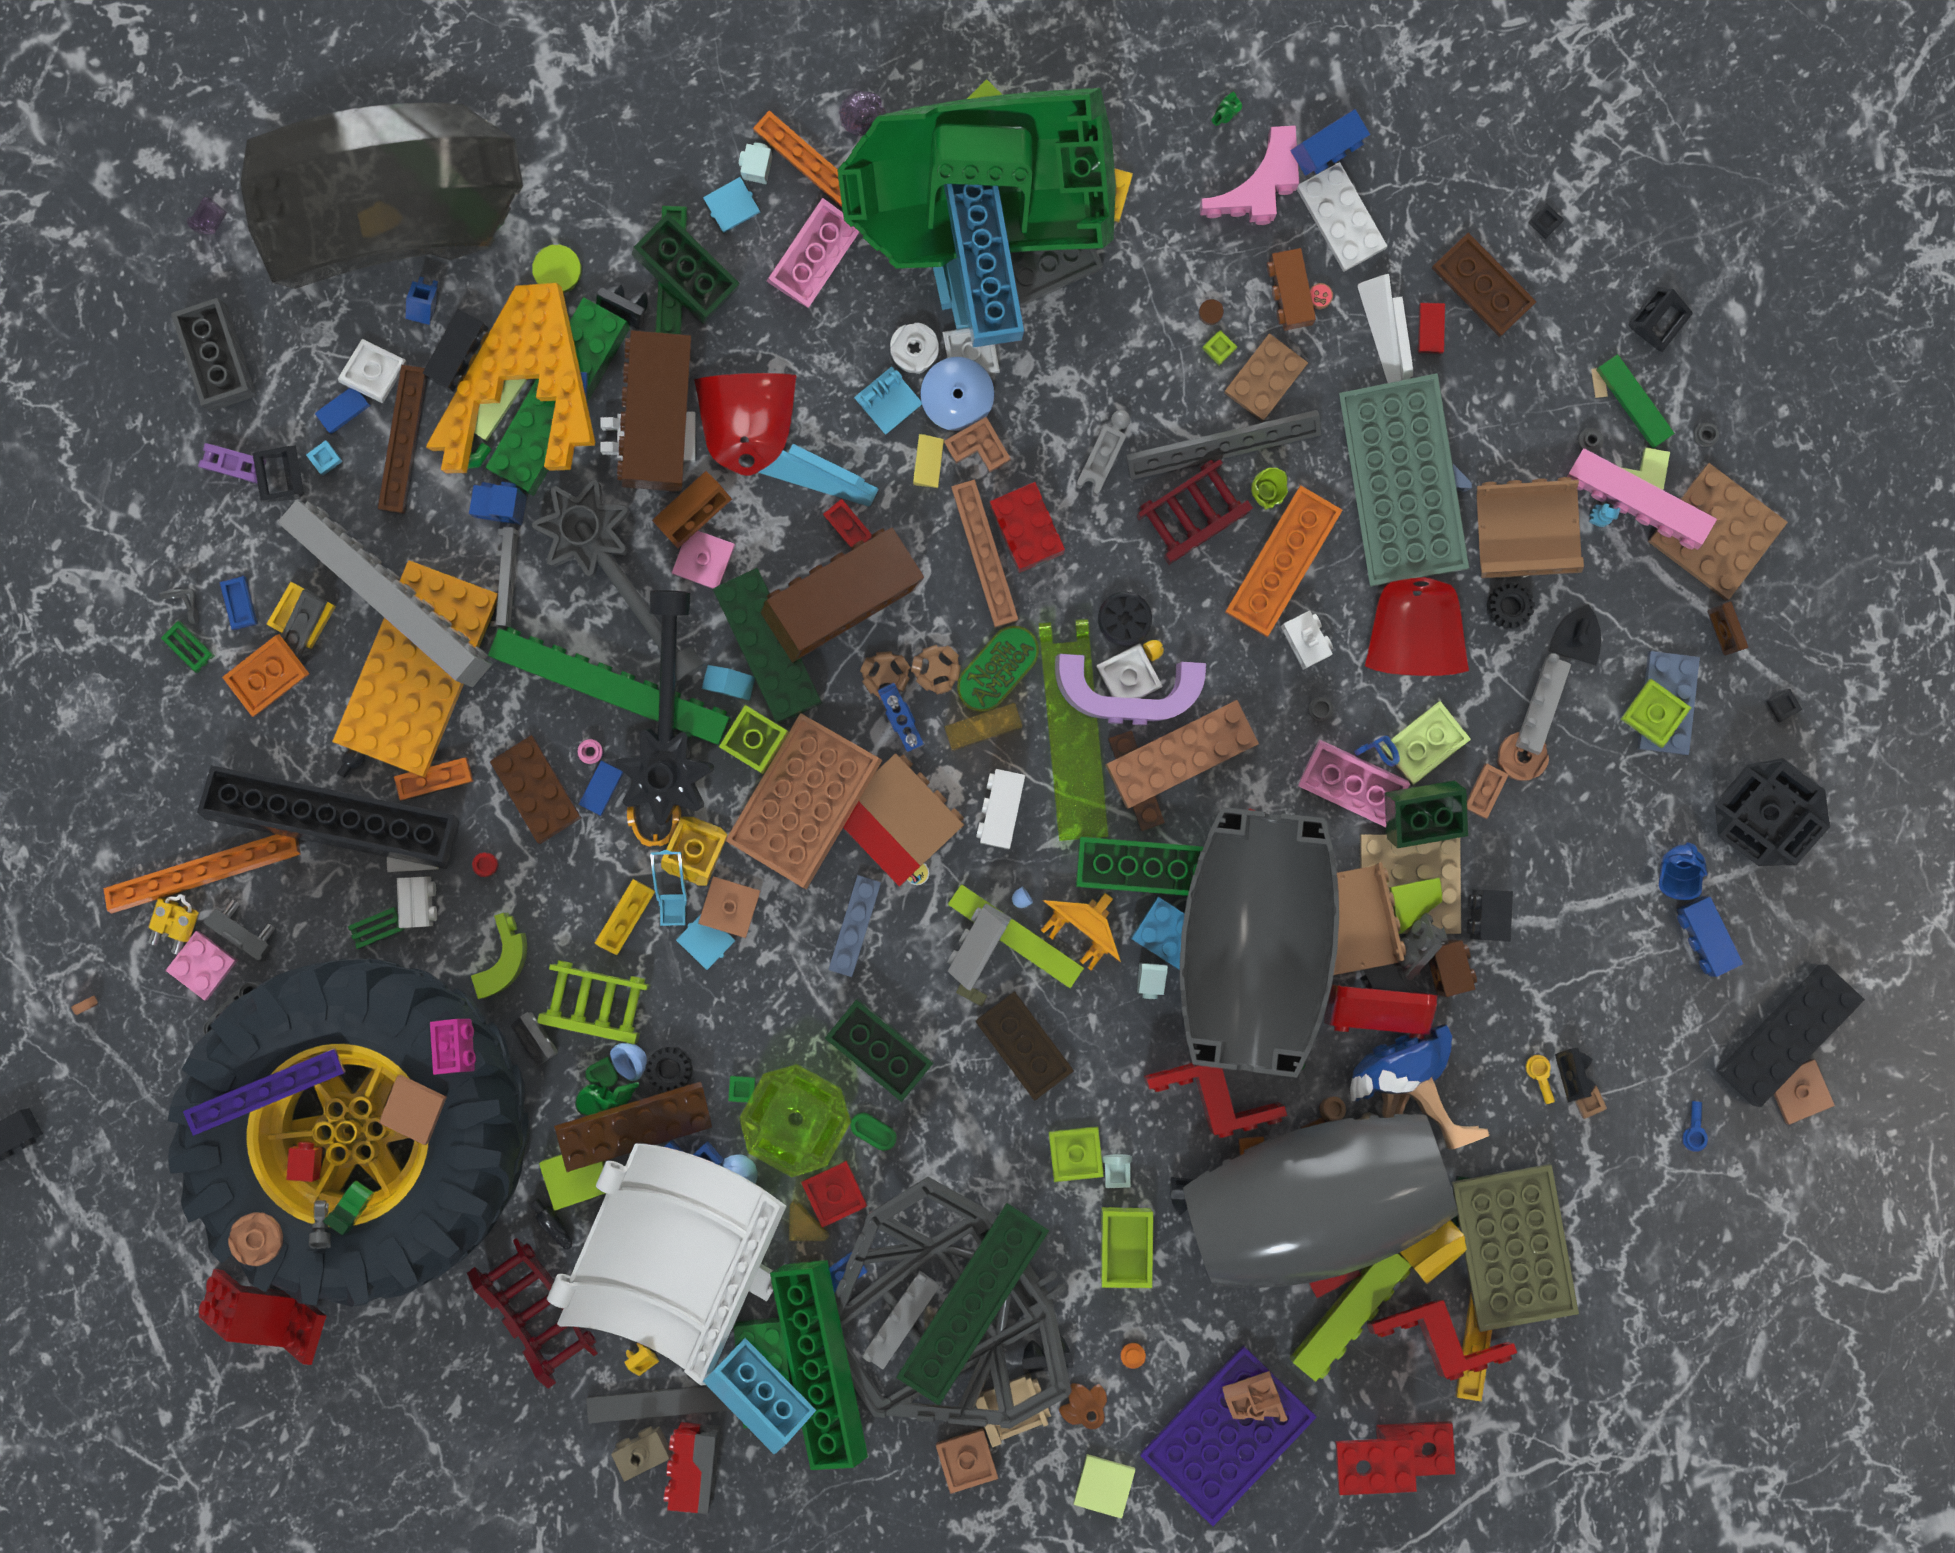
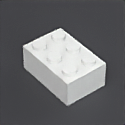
[976,769,1025,849]

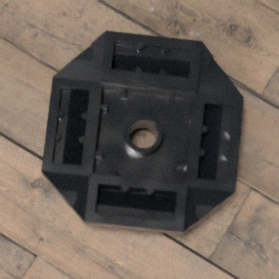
[1715,758,1830,866]

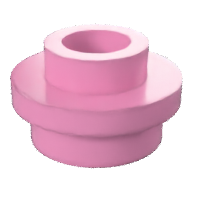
[578,739,603,764]

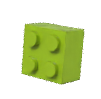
[719,705,789,774]

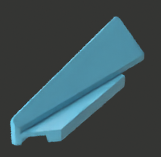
[933,258,969,329]
[758,444,879,507]

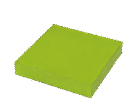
[1621,679,1692,748]
[1049,1126,1104,1182]

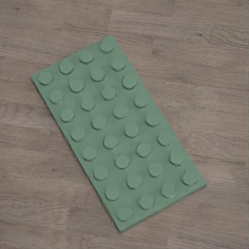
[1339,373,1470,587]

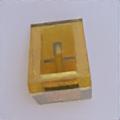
[789,1199,830,1241]

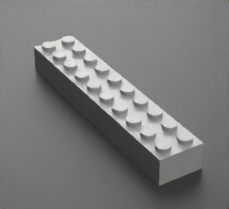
[278,499,492,687]

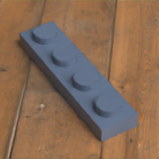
[828,875,882,977]

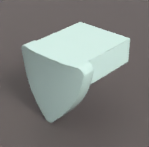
[1102,1154,1132,1188]

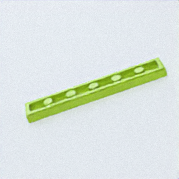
[948,884,1084,988]

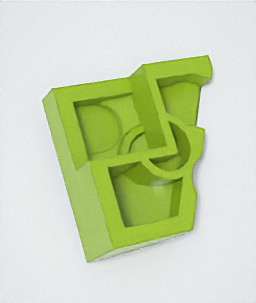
[1389,878,1442,934]

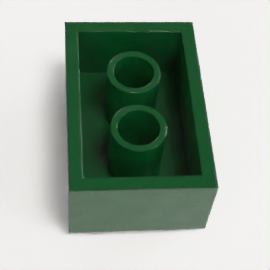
[1384,780,1468,849]

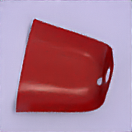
[1365,577,1469,676]

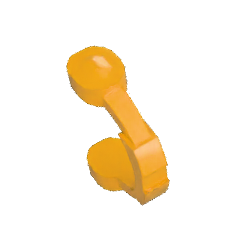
[627,805,681,847]

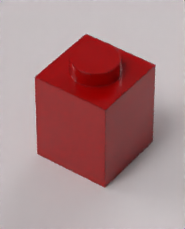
[286,1141,322,1182]

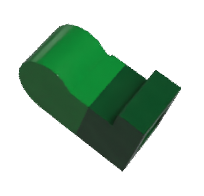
[323,1181,374,1235]

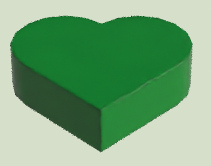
[585,1056,619,1088]

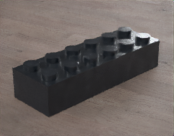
[1717,964,1865,1107]

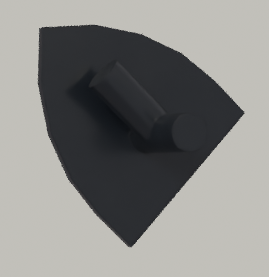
[1549,604,1602,666]

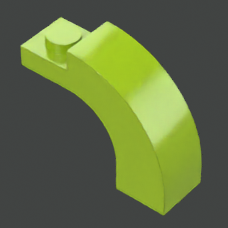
[471,912,527,999]

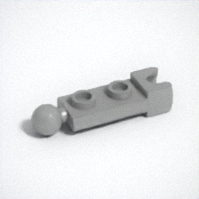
[1076,410,1130,497]

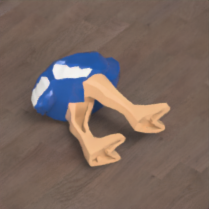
[1350,1024,1489,1149]

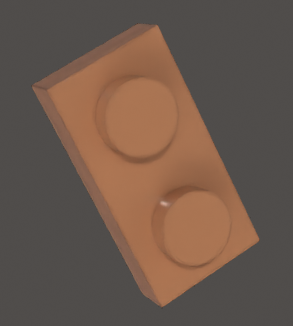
[1467,763,1509,819]

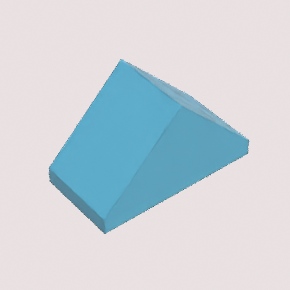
[702,665,755,701]

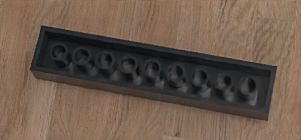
[197,765,459,869]

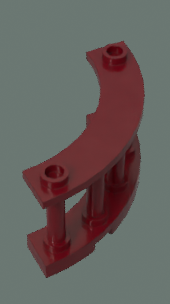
[467,1238,598,1389]

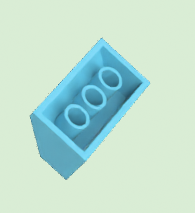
[703,1338,816,1454]

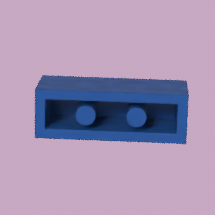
[1290,109,1370,176]
[1676,896,1743,977]

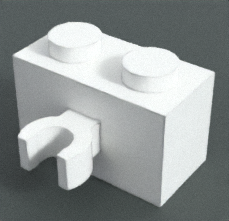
[1280,611,1333,670]

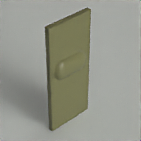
[956,984,987,1007]

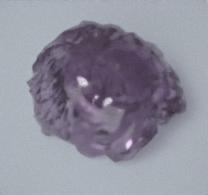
[839,90,886,136]

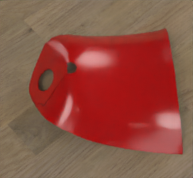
[694,373,796,476]

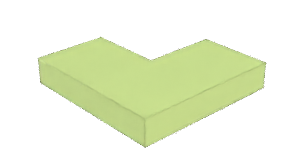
[1620,448,1670,490]

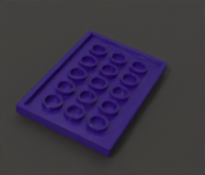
[1140,1345,1317,1526]

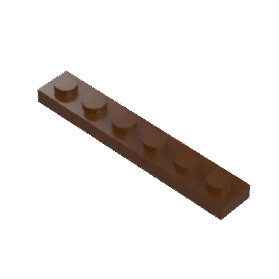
[378,364,427,514]

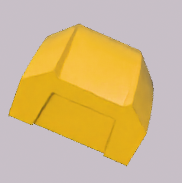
[661,817,727,886]
[1399,1220,1467,1284]

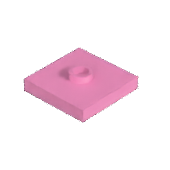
[672,531,735,589]

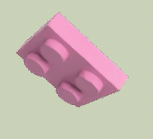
[166,931,238,1000]

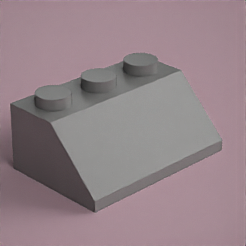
[947,904,1012,991]

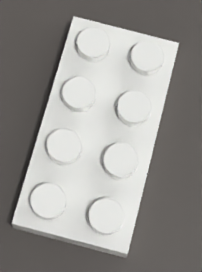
[1297,162,1387,272]

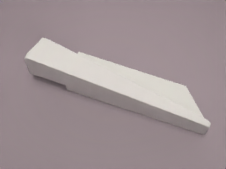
[1358,274,1413,383]

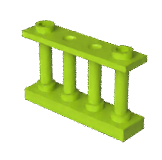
[537,960,651,1044]

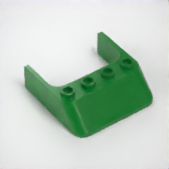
[926,123,1032,233]

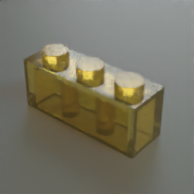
[944,703,1023,752]

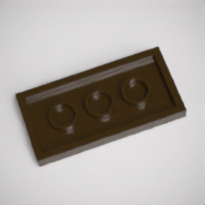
[975,991,1074,1101]

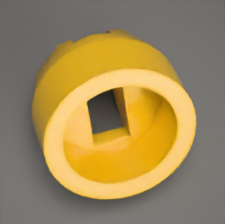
[1143,640,1164,661]

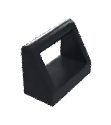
[1628,287,1693,352]
[252,445,304,502]

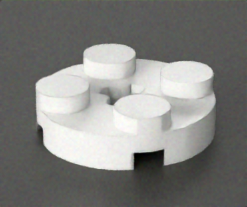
[890,323,939,374]

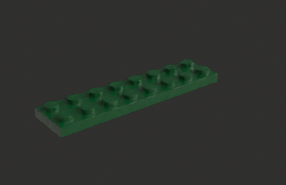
[896,1202,1049,1405]

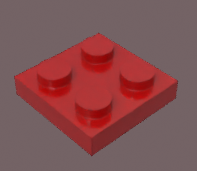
[801,1160,868,1228]

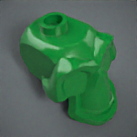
[575,1082,639,1117]

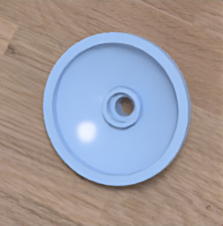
[921,357,994,431]

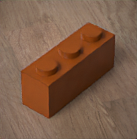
[1267,248,1316,331]
[652,471,732,548]

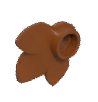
[1059,1383,1107,1429]

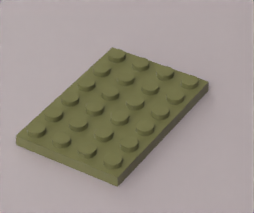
[1451,1164,1579,1332]

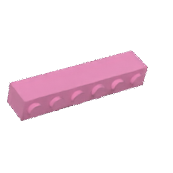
[1567,448,1717,550]

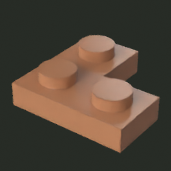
[944,417,1011,473]

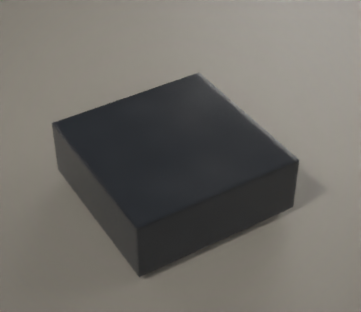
[1528,203,1564,239]
[1766,688,1802,722]

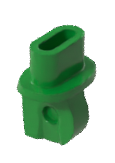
[1212,91,1242,126]

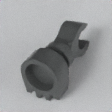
[308,1200,331,1249]

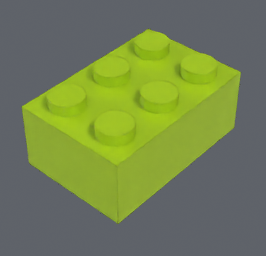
[1100,1207,1153,1288]

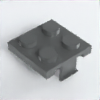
[1400,913,1449,981]

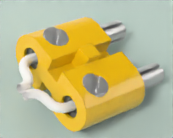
[148,894,199,955]

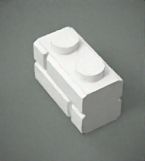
[397,877,437,928]

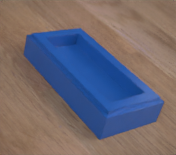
[315,388,371,434]
[220,576,258,630]
[578,761,624,816]

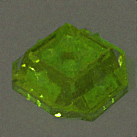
[739,1064,851,1177]

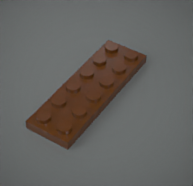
[554,1082,712,1172]

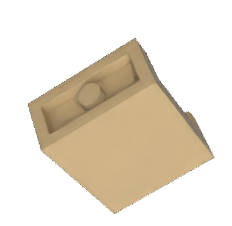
[976,1374,1051,1447]

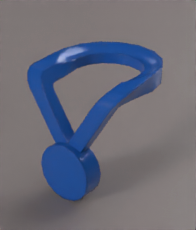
[1354,736,1400,766]

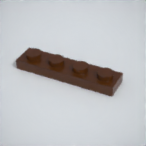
[1108,730,1165,832]

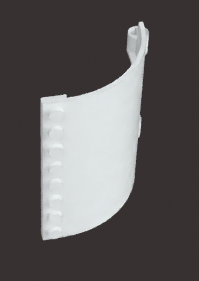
[547,1144,786,1385]

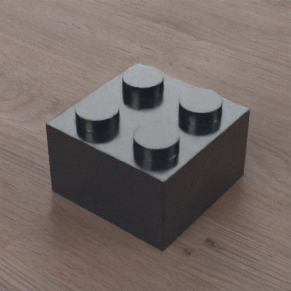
[1467,890,1513,942]

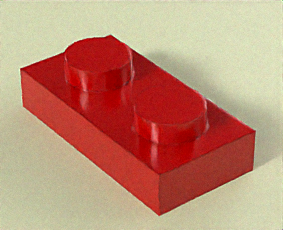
[823,499,872,548]

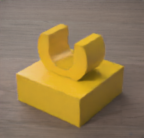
[625,1343,659,1376]

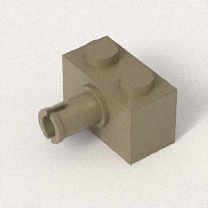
[611,1426,673,1482]

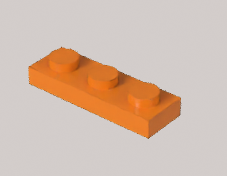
[394,757,474,801]

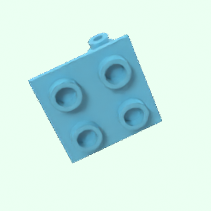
[854,366,922,435]

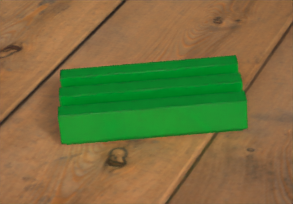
[161,621,215,673]
[348,907,405,949]

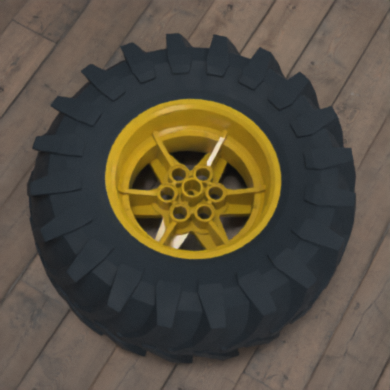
[168,959,529,1307]

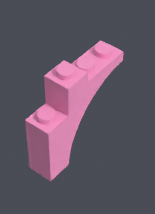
[1200,126,1299,225]

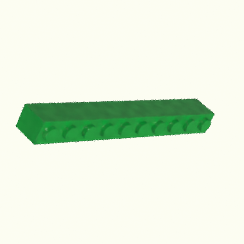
[488,627,731,746]

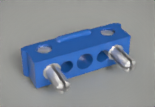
[877,683,924,752]

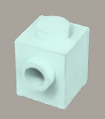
[739,143,773,184]

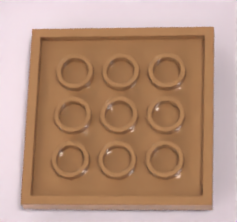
[1648,463,1788,601]

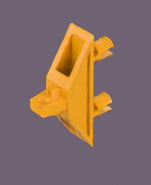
[1041,893,1121,971]

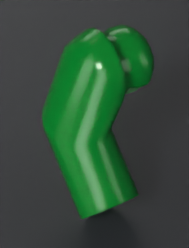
[468,442,492,469]

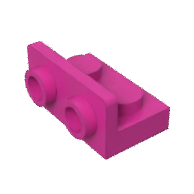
[430,1019,476,1075]

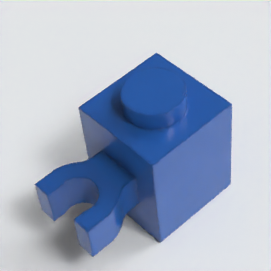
[405,277,438,325]

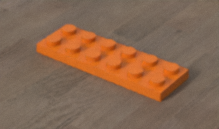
[1225,485,1343,637]

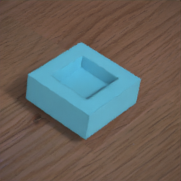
[306,440,343,476]

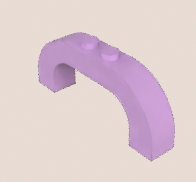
[1055,654,1206,725]

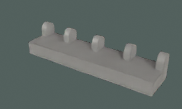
[490,527,518,628]
[1515,653,1571,755]
[862,1270,940,1369]

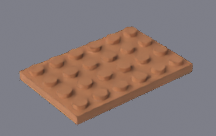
[725,713,882,889]

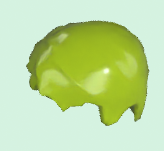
[1251,468,1288,510]

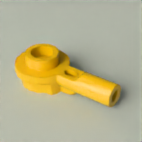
[1525,1055,1555,1104]

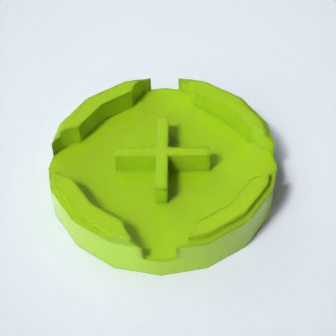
[532,245,582,294]

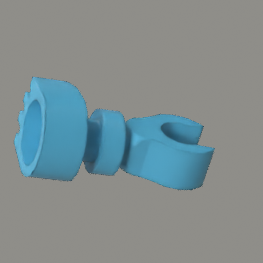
[1589,504,1620,527]

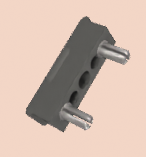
[203,900,275,962]

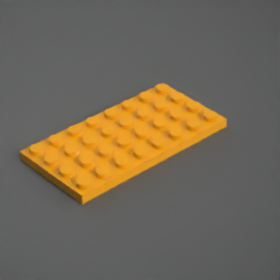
[332,560,498,777]

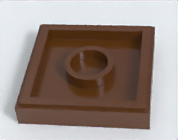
[1707,601,1749,656]

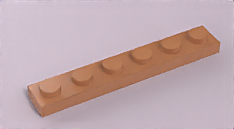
[951,479,1018,628]

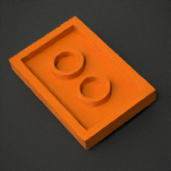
[222,634,309,717]

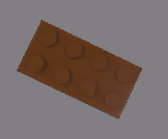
[1432,233,1536,338]
[490,735,582,844]

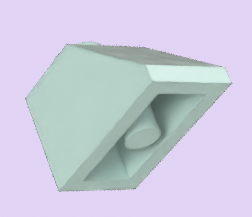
[1137,963,1168,999]

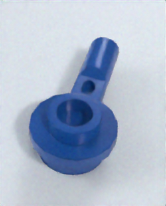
[1682,1101,1708,1152]

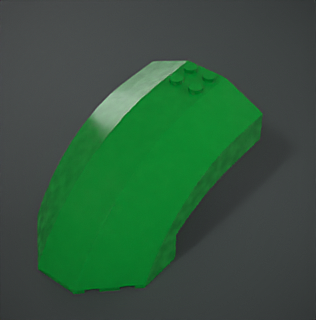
[837,88,1116,268]

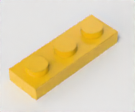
[595,879,655,955]

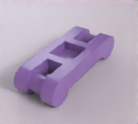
[198,443,266,484]

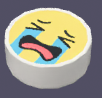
[907,863,930,885]

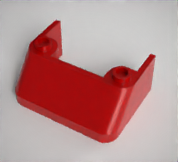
[1324,984,1438,1039]

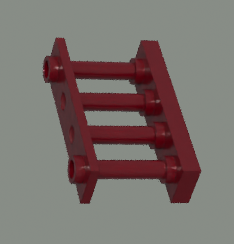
[1137,459,1253,565]

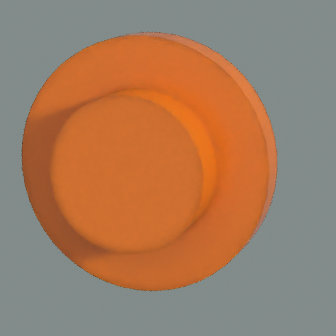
[1121,1343,1146,1369]

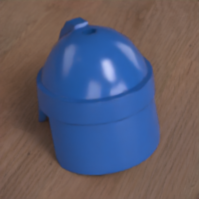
[1659,842,1708,900]

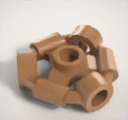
[911,644,961,695]
[860,651,910,700]

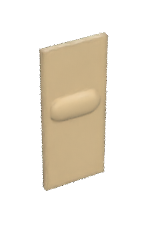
[1591,368,1608,398]

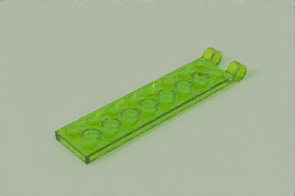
[1038,618,1108,841]

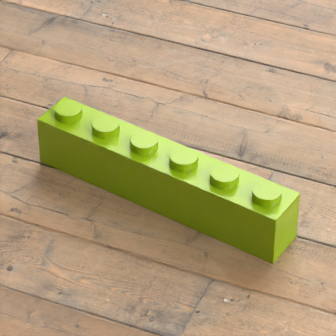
[1289,1253,1411,1382]

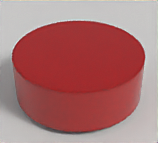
[472,852,499,877]

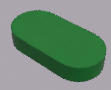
[850,1112,897,1151]

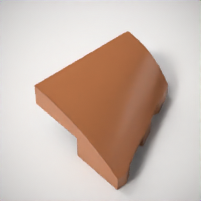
[1222,1371,1288,1422]

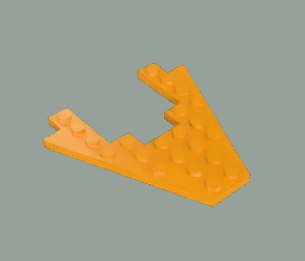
[426,283,595,474]

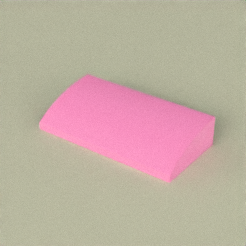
[766,198,859,308]
[1298,739,1410,827]

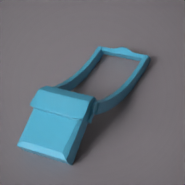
[651,850,687,926]

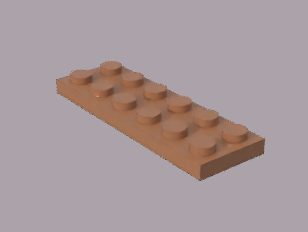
[1105,700,1259,809]

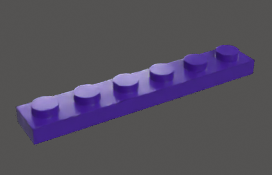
[183,1048,345,1136]

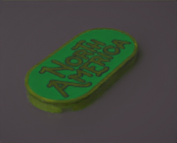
[957,626,1039,712]

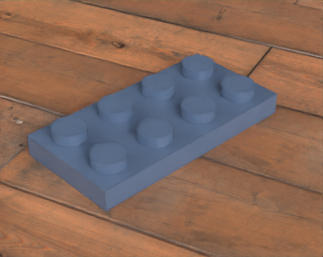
[1637,651,1700,755]

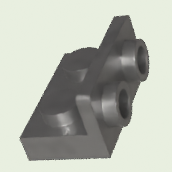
[511,1012,558,1066]

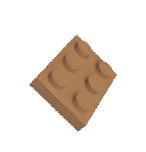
[1224,333,1308,422]

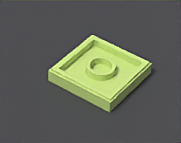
[1073,1454,1135,1519]

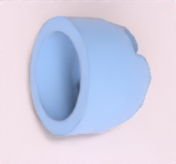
[1012,886,1033,908]

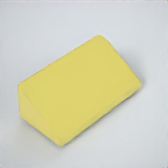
[913,434,944,488]

